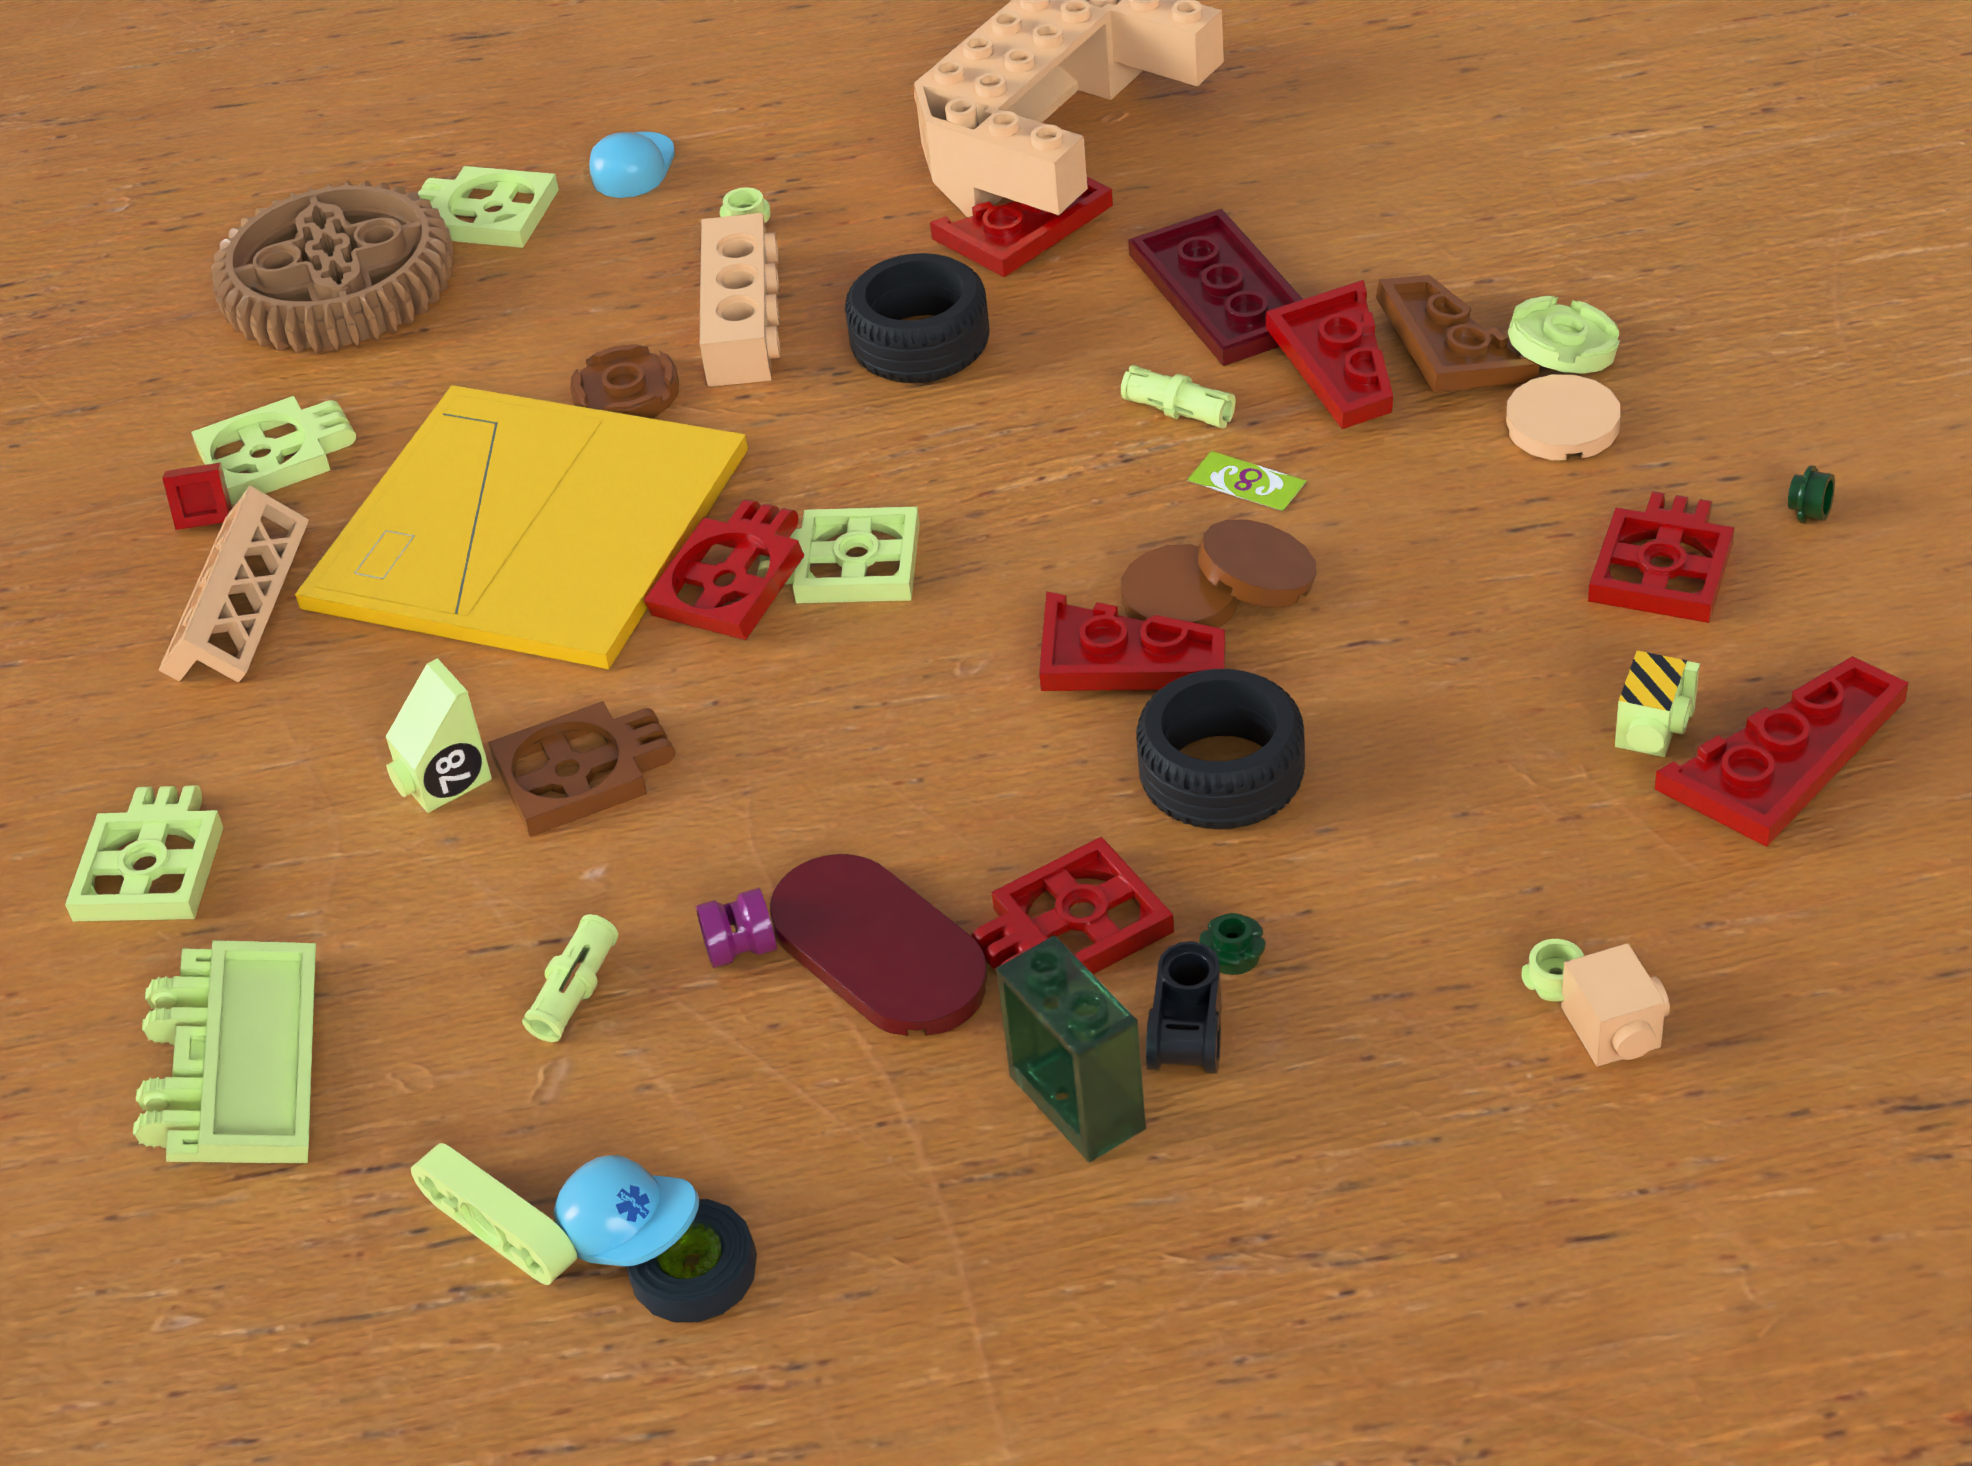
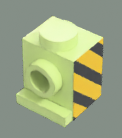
[1615,650,1700,757]

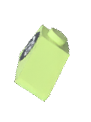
[386,658,492,813]

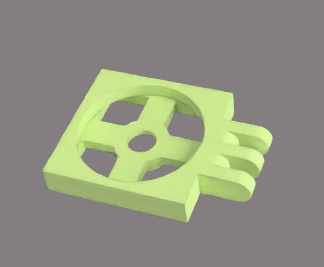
[418,166,559,248]
[191,396,356,506]
[757,506,920,603]
[65,785,224,922]

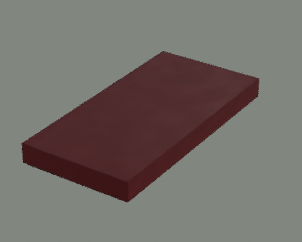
[1128,209,1303,366]

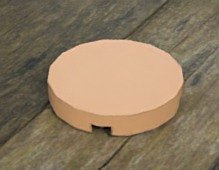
[1506,374,1621,461]

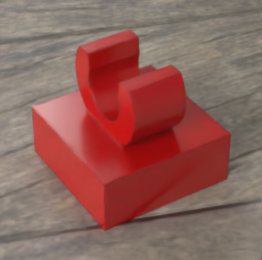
[162,462,232,530]

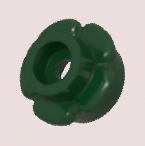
[1788,465,1835,524]
[1199,913,1266,975]

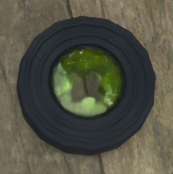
[626,1199,757,1322]

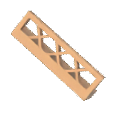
[159,486,309,683]

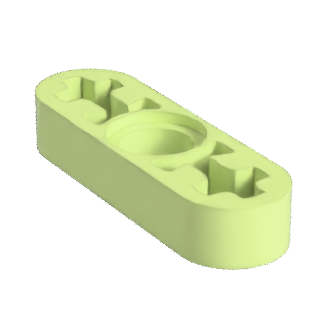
[411,1143,577,1285]

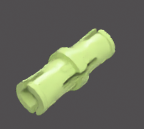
[1121,365,1236,429]
[522,914,619,1042]

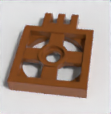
[489,701,675,837]

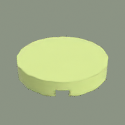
[1507,296,1620,374]

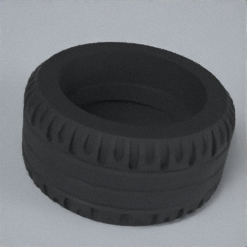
[845,253,990,383]
[1136,669,1305,829]

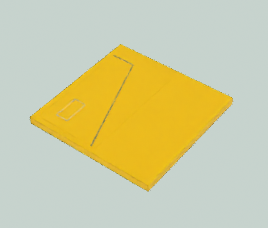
[295,385,748,669]

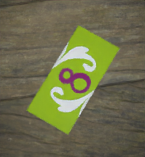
[1187,451,1307,511]

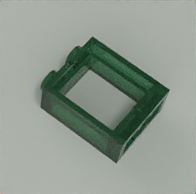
[996,935,1146,1163]

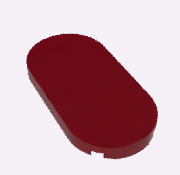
[770,854,987,1036]

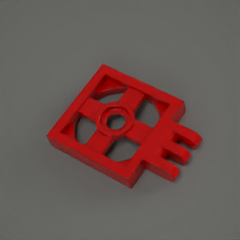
[1588,491,1735,623]
[644,499,805,640]
[971,836,1174,990]

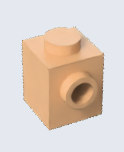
[1561,943,1670,1067]

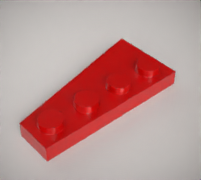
[1654,656,1909,847]

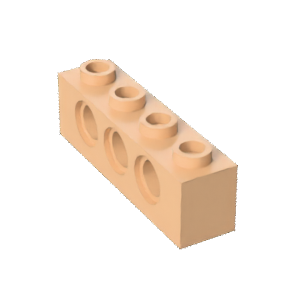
[699,213,781,387]

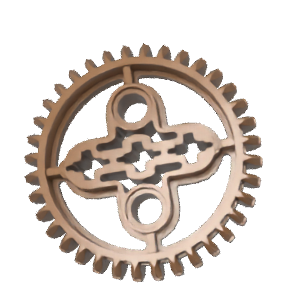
[211,181,454,353]

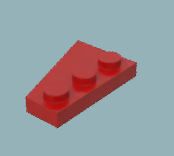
[930,177,1113,277]
[1266,280,1393,429]
[1039,591,1226,691]

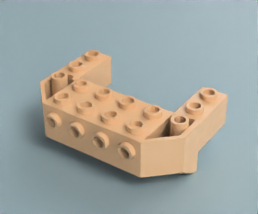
[914,0,1224,217]

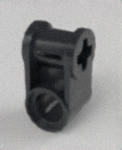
[1146,941,1222,1074]

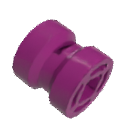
[695,888,777,968]

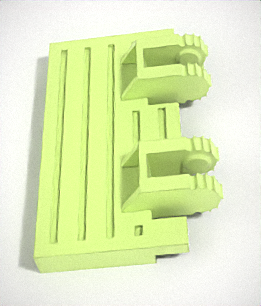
[133,940,316,1163]

